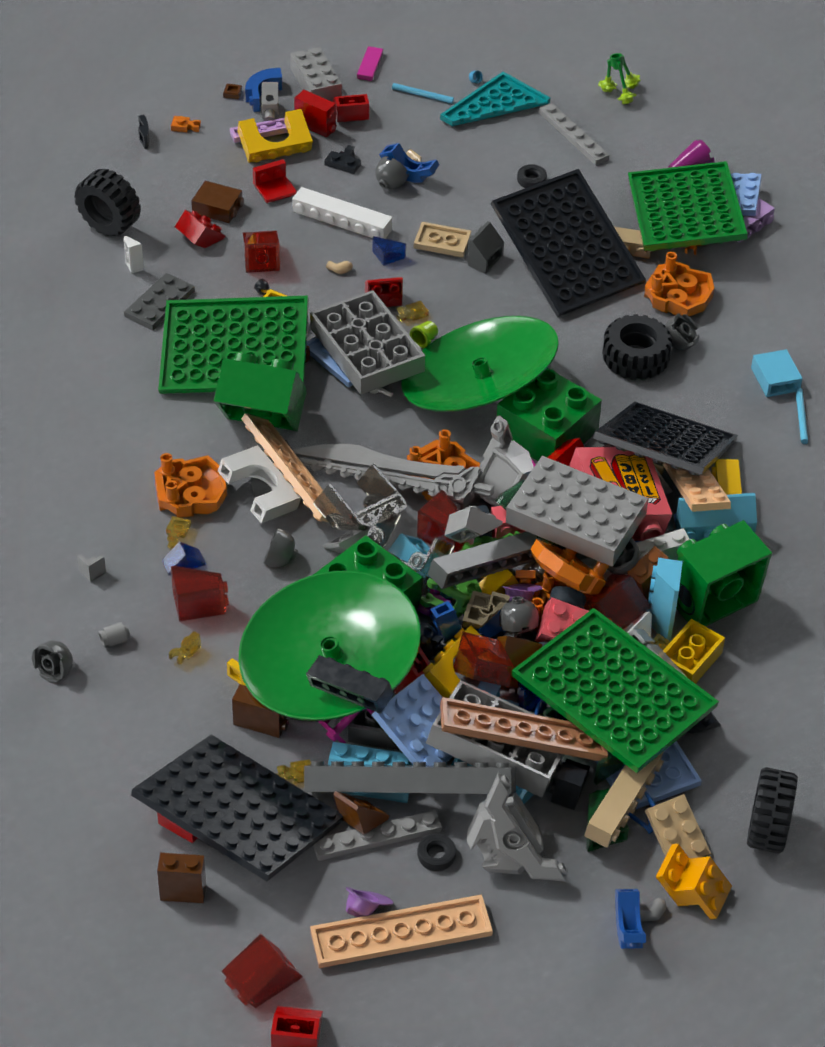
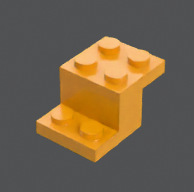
[656,844,732,919]

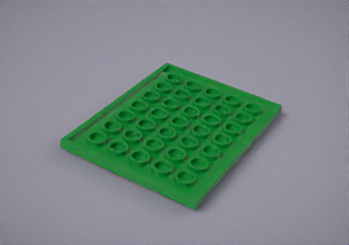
[628,161,748,251]
[158,295,309,394]
[511,608,719,773]

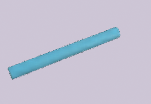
[392,83,454,104]
[795,387,808,444]

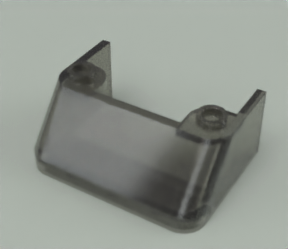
[313,464,407,531]
[367,507,454,595]

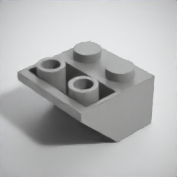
[444,506,503,543]

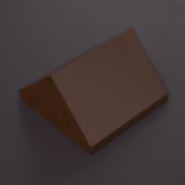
[333,791,390,834]

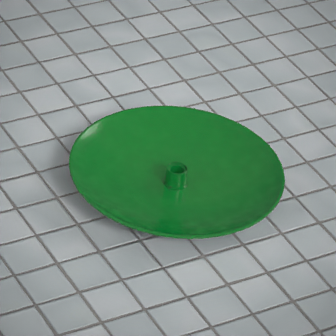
[401,316,559,411]
[238,571,421,721]

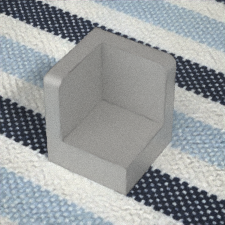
[77,554,106,582]

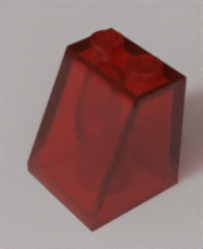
[243,231,280,273]
[417,490,465,555]
[171,566,229,622]
[587,574,651,630]
[453,632,514,687]
[222,933,303,1008]

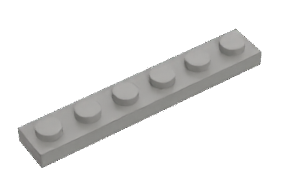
[539,103,609,166]
[313,810,442,861]

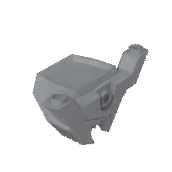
[448,416,534,514]
[467,772,568,881]

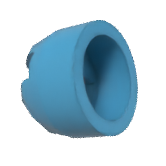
[469,70,483,83]

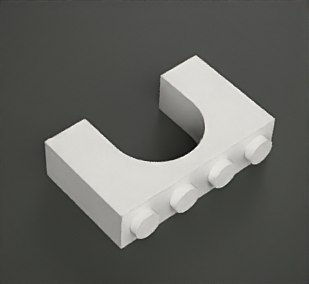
[218,445,302,524]

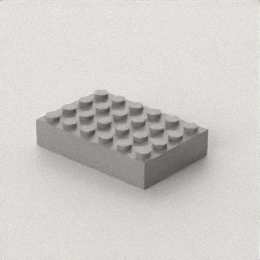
[310,290,425,395]
[506,456,648,567]
[426,680,565,797]

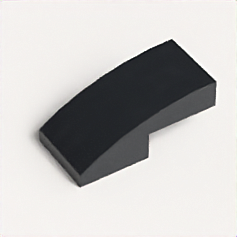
[138,114,150,149]

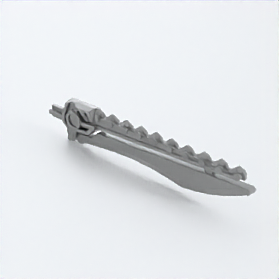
[293,444,494,504]

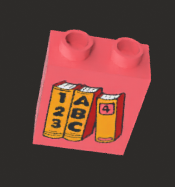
[569,447,672,541]

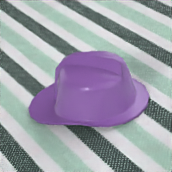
[502,583,542,602]
[346,887,393,917]

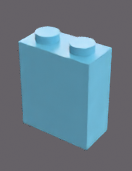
[751,349,803,397]

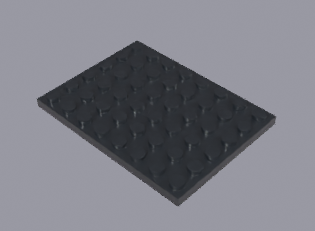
[491,169,646,317]
[593,401,738,476]
[131,734,343,882]

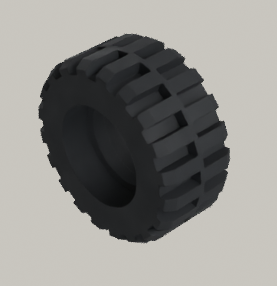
[74,169,141,236]
[602,314,672,380]
[747,767,798,853]

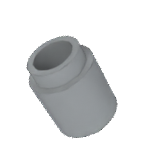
[99,622,130,647]

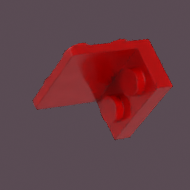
[253,159,297,203]

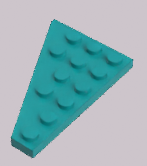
[440,72,551,126]

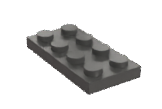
[124,273,195,330]

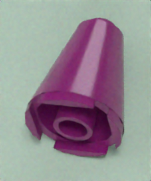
[668,140,715,168]

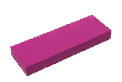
[357,46,383,81]

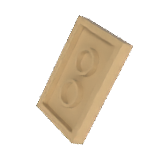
[413,222,471,257]
[645,794,711,858]

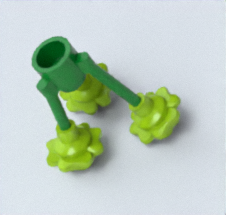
[598,53,641,104]

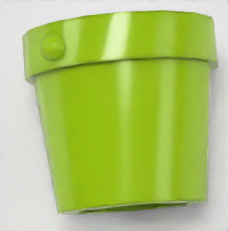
[409,321,438,348]

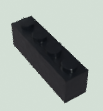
[306,655,394,714]

